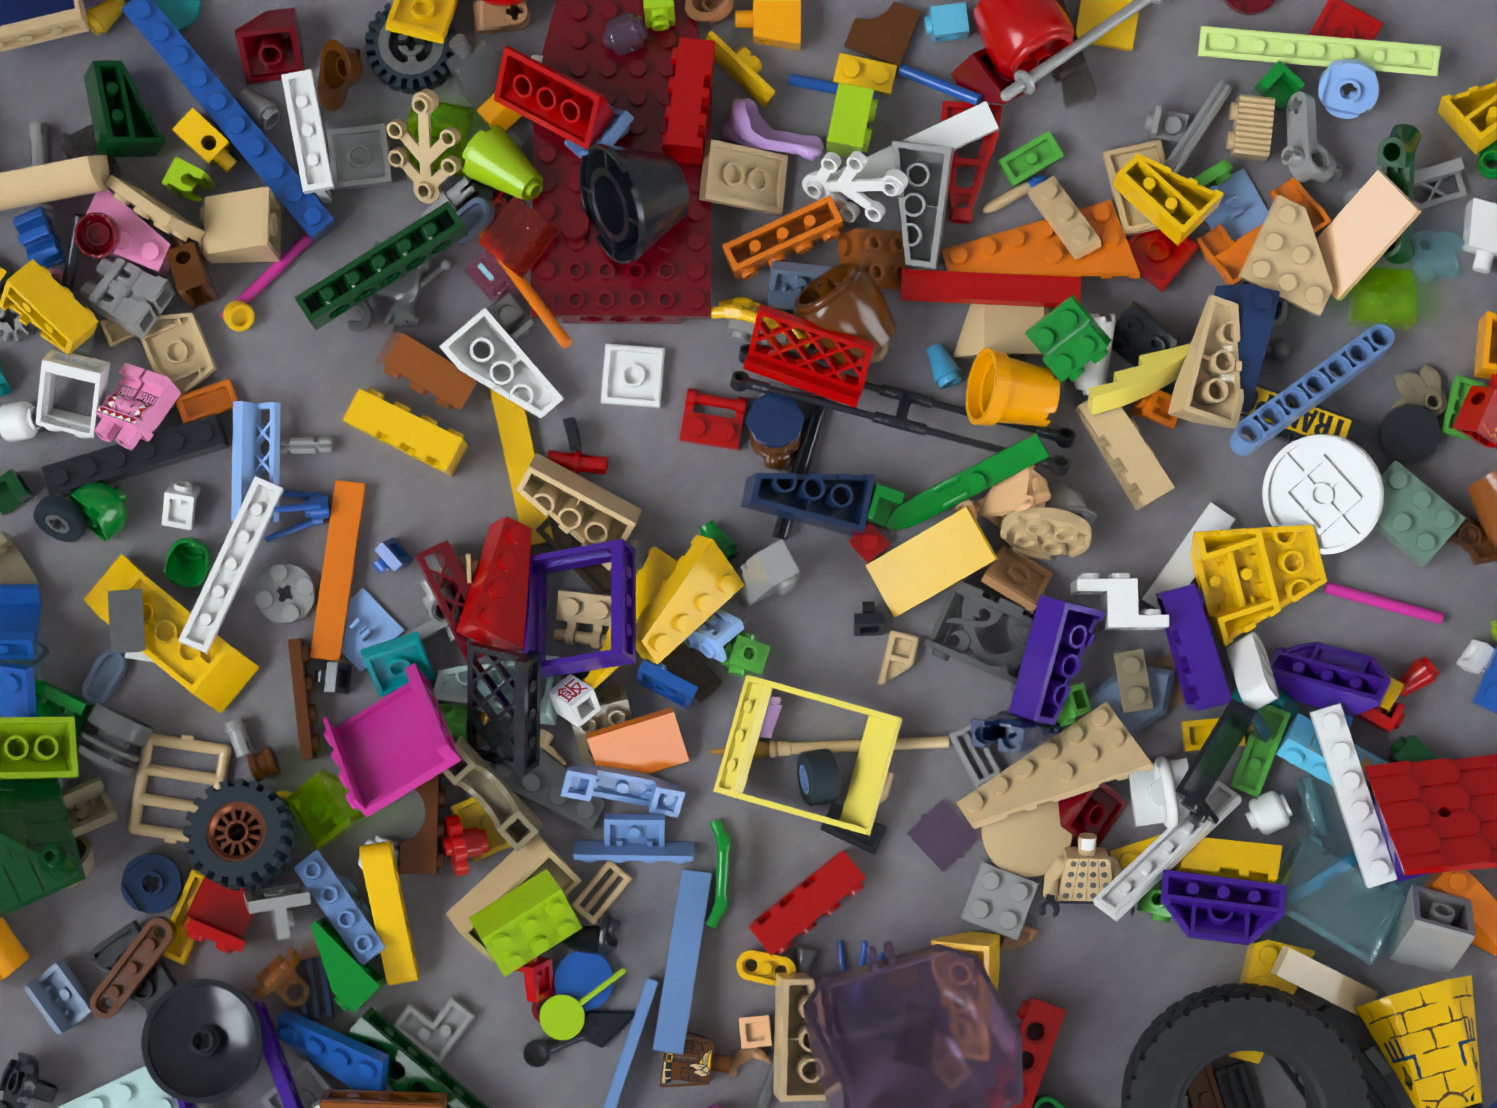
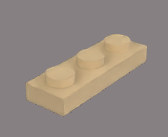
[1028,176,1101,260]

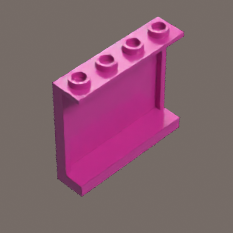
[323,663,461,817]

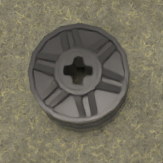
[76,702,154,776]

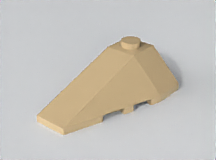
[1168,295,1244,429]

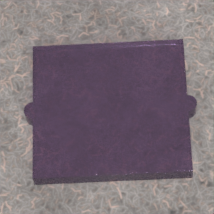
[906,800,978,872]

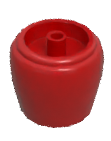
[973,0,1075,80]

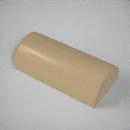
[0,155,110,211]

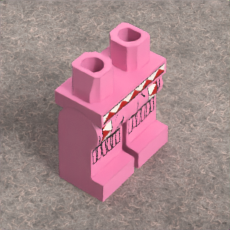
[94,363,181,450]

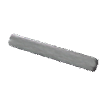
[1164,81,1232,174]

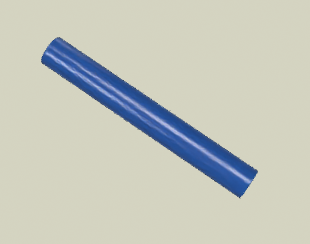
[898,64,982,105]
[788,73,877,99]

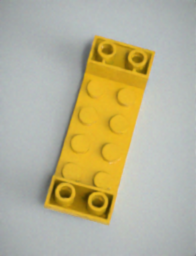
[83,554,260,714]

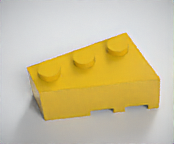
[1113,153,1224,246]
[0,259,99,355]
[1175,837,1283,884]

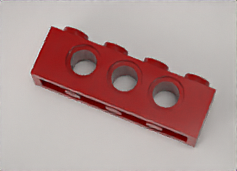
[986,995,1067,1108]

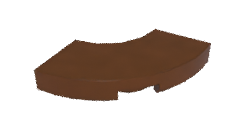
[1446,513,1497,566]

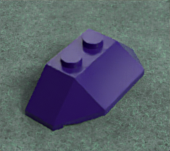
[1269,642,1391,717]
[1160,870,1287,946]

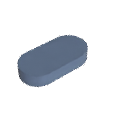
[455,197,495,245]
[81,649,129,705]

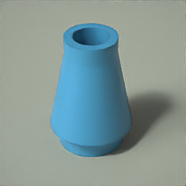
[926,343,962,390]

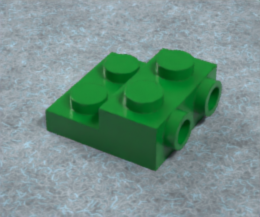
[1025,294,1111,382]

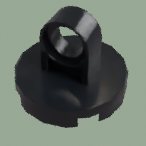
[0,1052,59,1108]

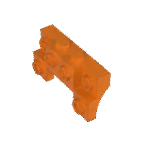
[1195,177,1332,285]

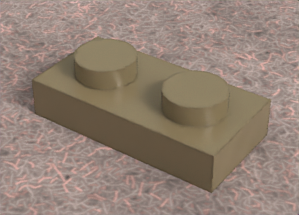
[1113,649,1153,713]

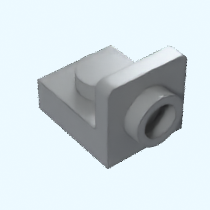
[1144,104,1189,145]

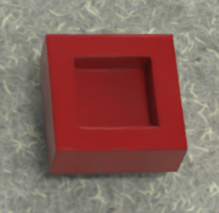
[848,522,890,564]

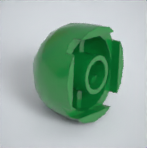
[69,482,127,542]

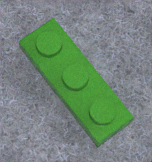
[1230,704,1291,797]

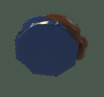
[746,393,805,471]

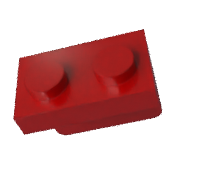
[182,876,254,955]

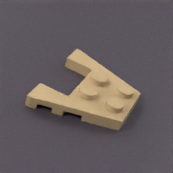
[100,313,217,411]

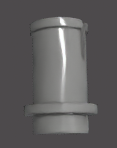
[224,717,255,758]

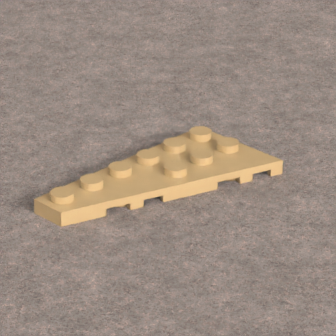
[957,701,1155,829]

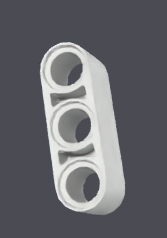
[1226,632,1279,710]

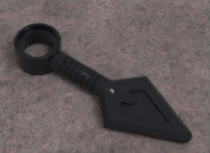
[523,1010,635,1068]

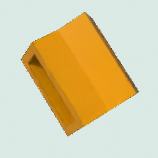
[476,93,522,131]

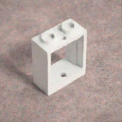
[35,349,110,439]

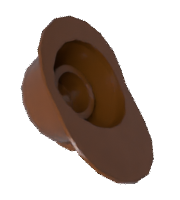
[317,40,363,111]

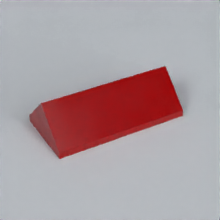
[494,46,615,150]

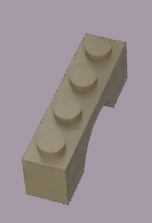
[442,735,543,852]

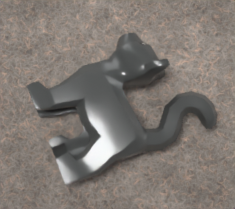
[348,241,432,332]

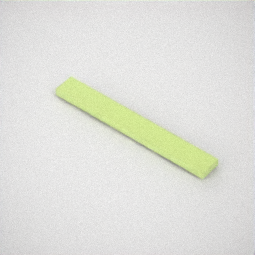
[1198,26,1441,76]

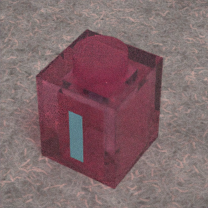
[464,250,512,301]

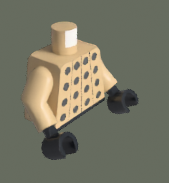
[1039,832,1135,919]

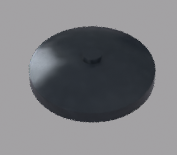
[141,979,265,1104]

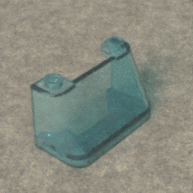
[1274,833,1406,965]

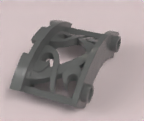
[924,581,1034,692]

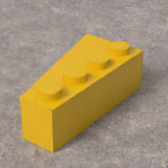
[636,534,745,664]

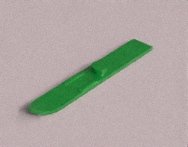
[887,433,1050,530]

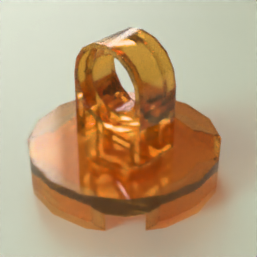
[249,946,309,1006]

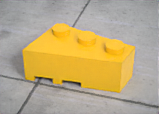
[1438,79,1497,155]

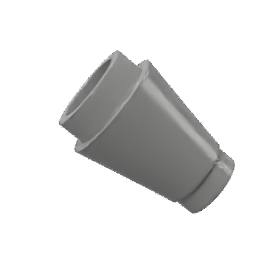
[236,89,281,130]

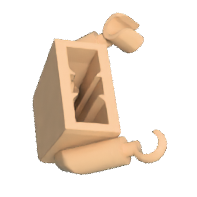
[956,465,1051,529]

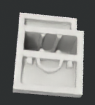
[1070,573,1169,631]

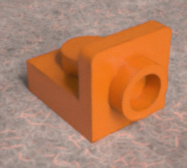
[1131,389,1178,429]

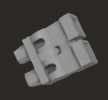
[80,257,175,340]

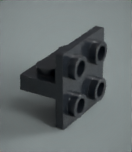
[1112,301,1180,367]

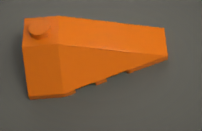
[1421,870,1497,957]

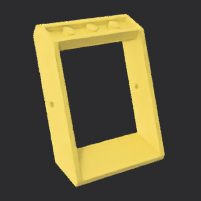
[713,675,903,836]

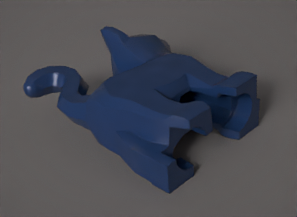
[970,711,1062,753]

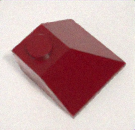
[235,7,305,84]
[950,48,1037,105]
[1058,783,1128,847]

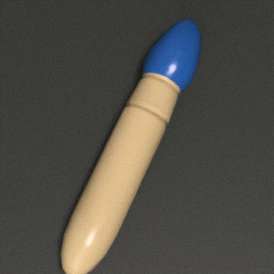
[983,175,1047,213]

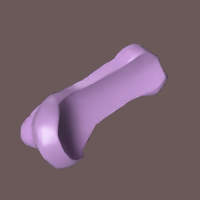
[721,98,824,161]

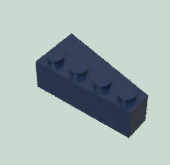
[740,473,876,536]

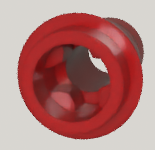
[1397,656,1440,698]

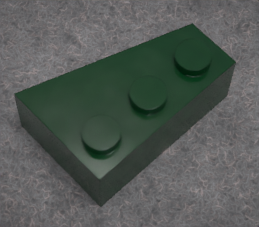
[84,60,167,158]

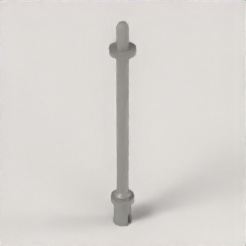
[1000,0,1164,101]

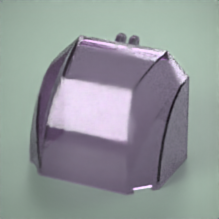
[803,940,1023,1108]

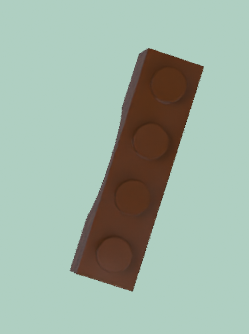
[400,772,446,874]

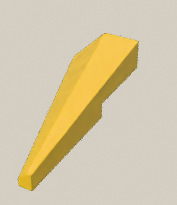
[582,546,677,689]

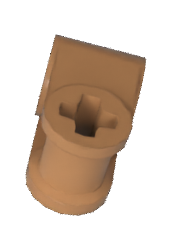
[472,0,531,35]

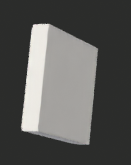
[601,344,665,409]

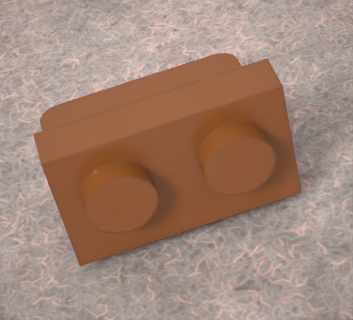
[837,228,909,290]

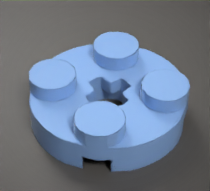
[1318,59,1379,119]

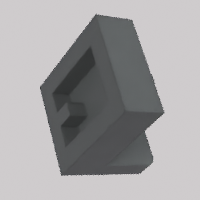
[487,291,535,340]

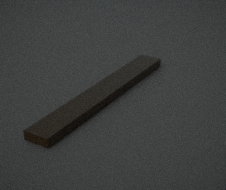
[536,517,722,703]

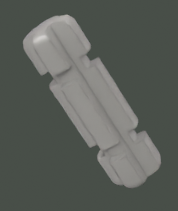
[280,436,333,455]

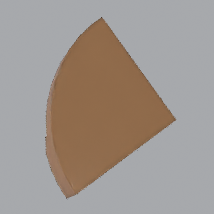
[1000,925,1039,950]

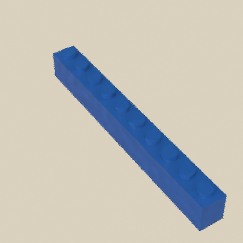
[121,0,338,243]

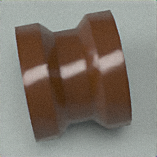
[247,746,281,782]

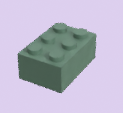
[1373,460,1466,568]

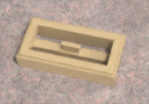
[571,860,632,925]

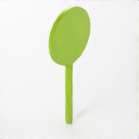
[539,968,627,1040]

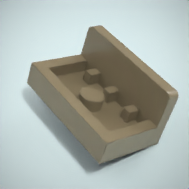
[62,777,118,838]

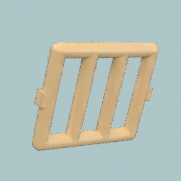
[128,733,232,844]

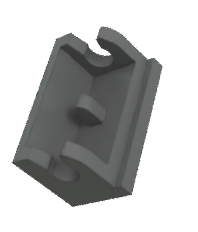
[108,589,146,654]

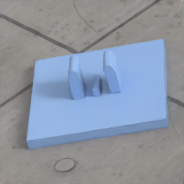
[1205,168,1269,241]
[342,588,405,672]

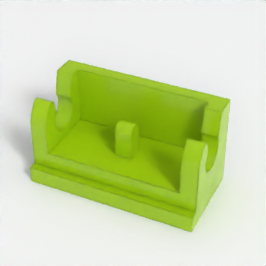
[162,156,215,203]

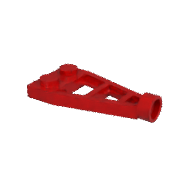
[941,101,1002,224]

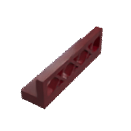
[414,539,485,661]

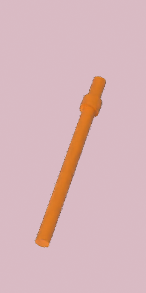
[478,228,572,349]

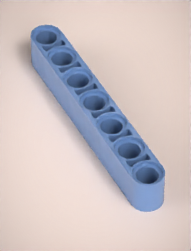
[1229,324,1395,456]

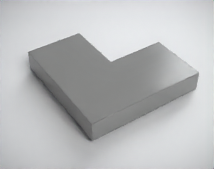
[393,996,477,1064]

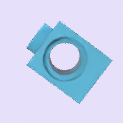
[924,2,970,43]

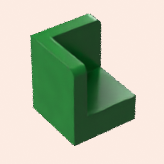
[1254,60,1305,111]
[866,484,905,527]

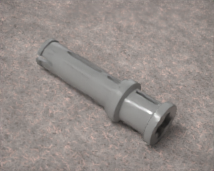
[26,122,54,214]

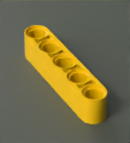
[360,840,419,986]

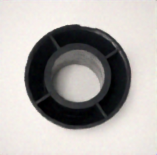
[579,144,689,264]

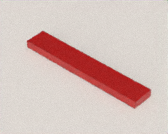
[900,269,1081,308]

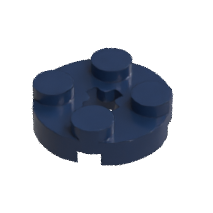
[121,853,184,913]

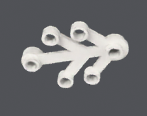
[802,151,908,222]

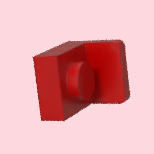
[1355,703,1405,732]
[515,956,555,1003]

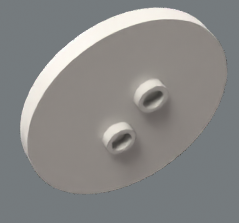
[1262,434,1384,555]

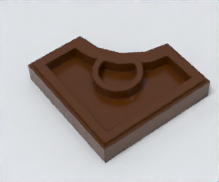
[844,2,921,69]

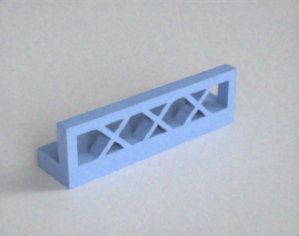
[231,401,281,523]

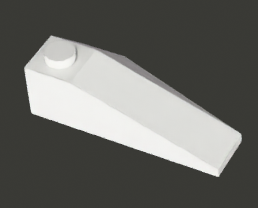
[439,308,564,419]

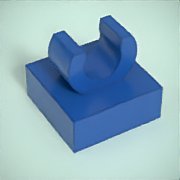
[372,538,413,574]

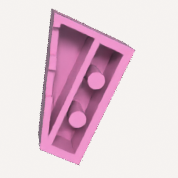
[86,189,173,278]

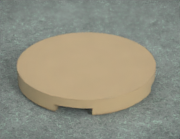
[1000,507,1092,560]
[981,800,1072,877]

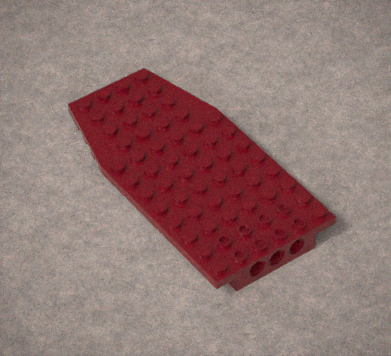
[530,0,712,324]

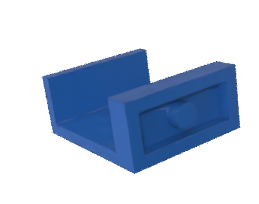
[0,584,42,660]

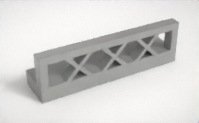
[1342,157,1467,210]

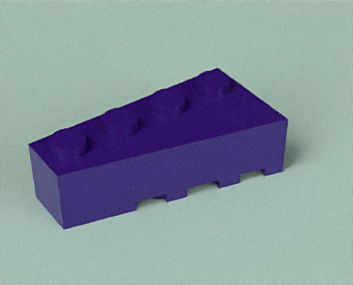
[1156,584,1232,711]

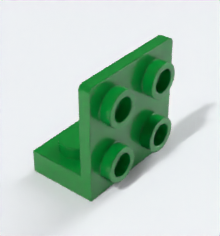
[34,678,94,741]

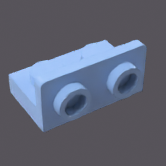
[683,609,744,663]

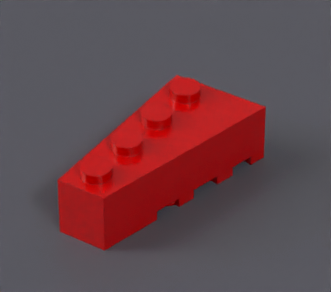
[748,849,866,956]

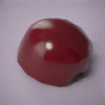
[74,212,121,259]

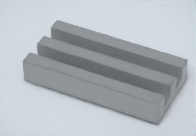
[948,722,1002,788]

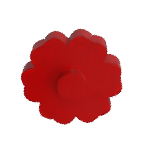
[443,814,489,877]

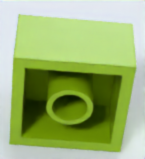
[825,83,878,158]

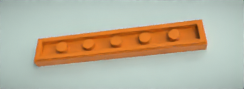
[310,480,367,662]

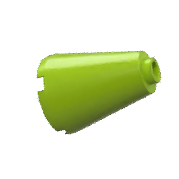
[461,124,543,201]

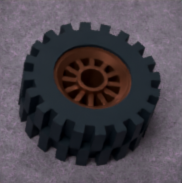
[183,778,299,891]

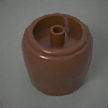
[793,263,897,365]

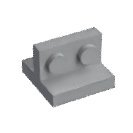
[243,881,311,940]

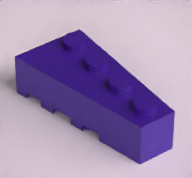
[1009,595,1106,725]

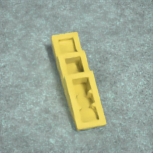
[1088,343,1191,415]

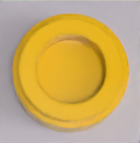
[223,300,255,332]

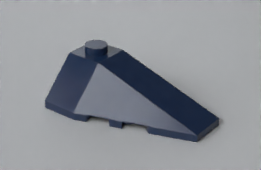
[1214,284,1280,414]

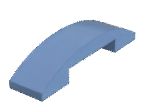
[560,766,686,818]

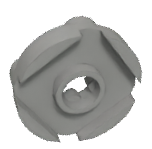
[255,564,316,624]

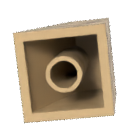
[199,187,282,263]

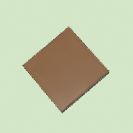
[981,543,1054,613]

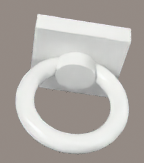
[1128,756,1189,829]

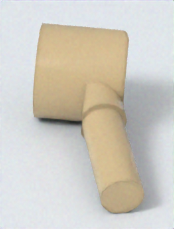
[540,729,567,767]

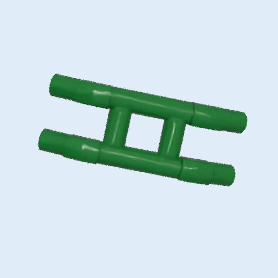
[706,818,731,929]

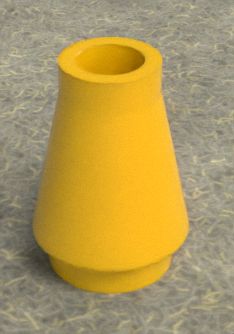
[86,0,126,36]

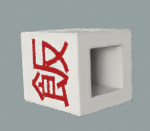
[548,674,601,728]

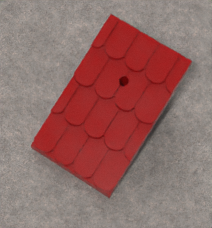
[1364,754,1497,883]

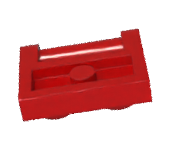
[679,388,747,451]

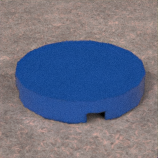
[554,951,614,1011]

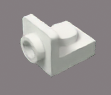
[162,480,201,530]

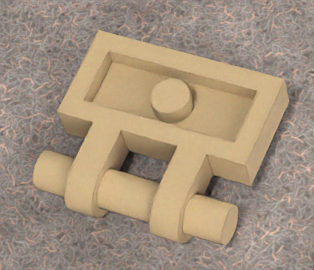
[554,589,611,649]

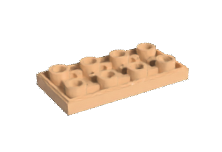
[1316,170,1422,301]

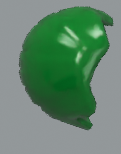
[163,536,212,588]

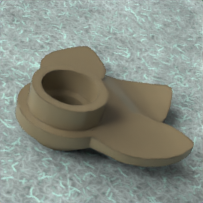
[1390,365,1447,417]

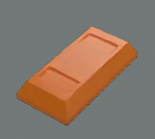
[175,378,239,424]

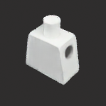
[1462,198,1497,273]

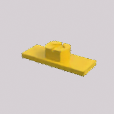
[705,30,776,109]

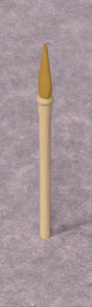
[709,736,949,759]

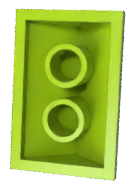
[0,717,79,779]

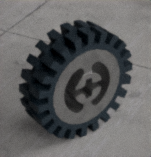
[365,3,456,94]

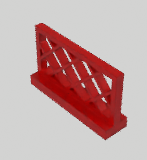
[743,304,875,408]

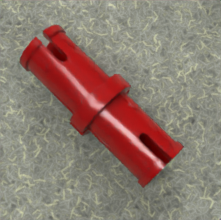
[547,449,609,475]

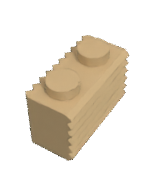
[1226,94,1276,162]

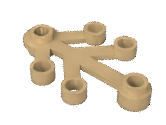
[387,89,461,204]

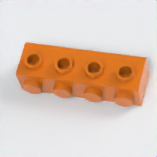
[722,195,844,280]

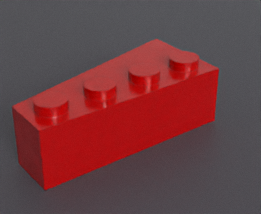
[662,37,716,165]
[456,516,532,652]

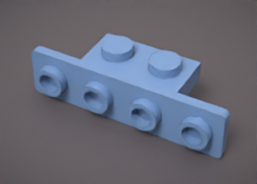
[573,814,695,864]
[294,850,386,965]

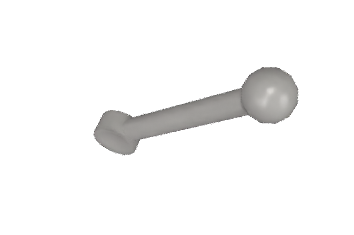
[421,259,452,288]

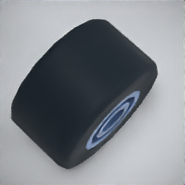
[797,748,841,806]

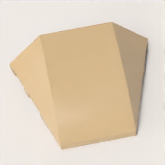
[952,304,1054,359]

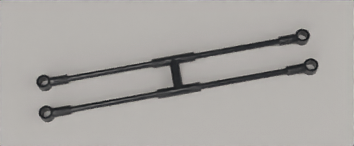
[730,344,1076,476]

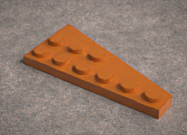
[941,200,1140,279]

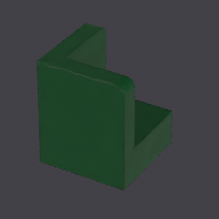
[0,469,34,515]

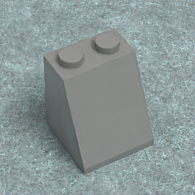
[1388,884,1475,975]

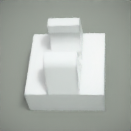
[1456,639,1495,675]

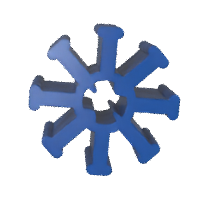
[13,206,66,269]

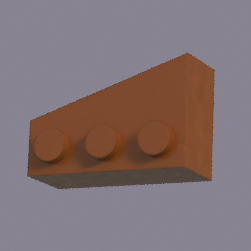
[374,331,478,412]

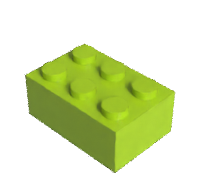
[469,869,582,977]

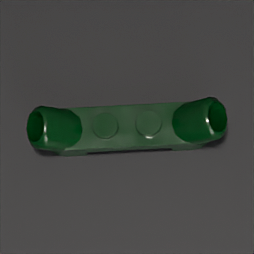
[1377,124,1421,264]

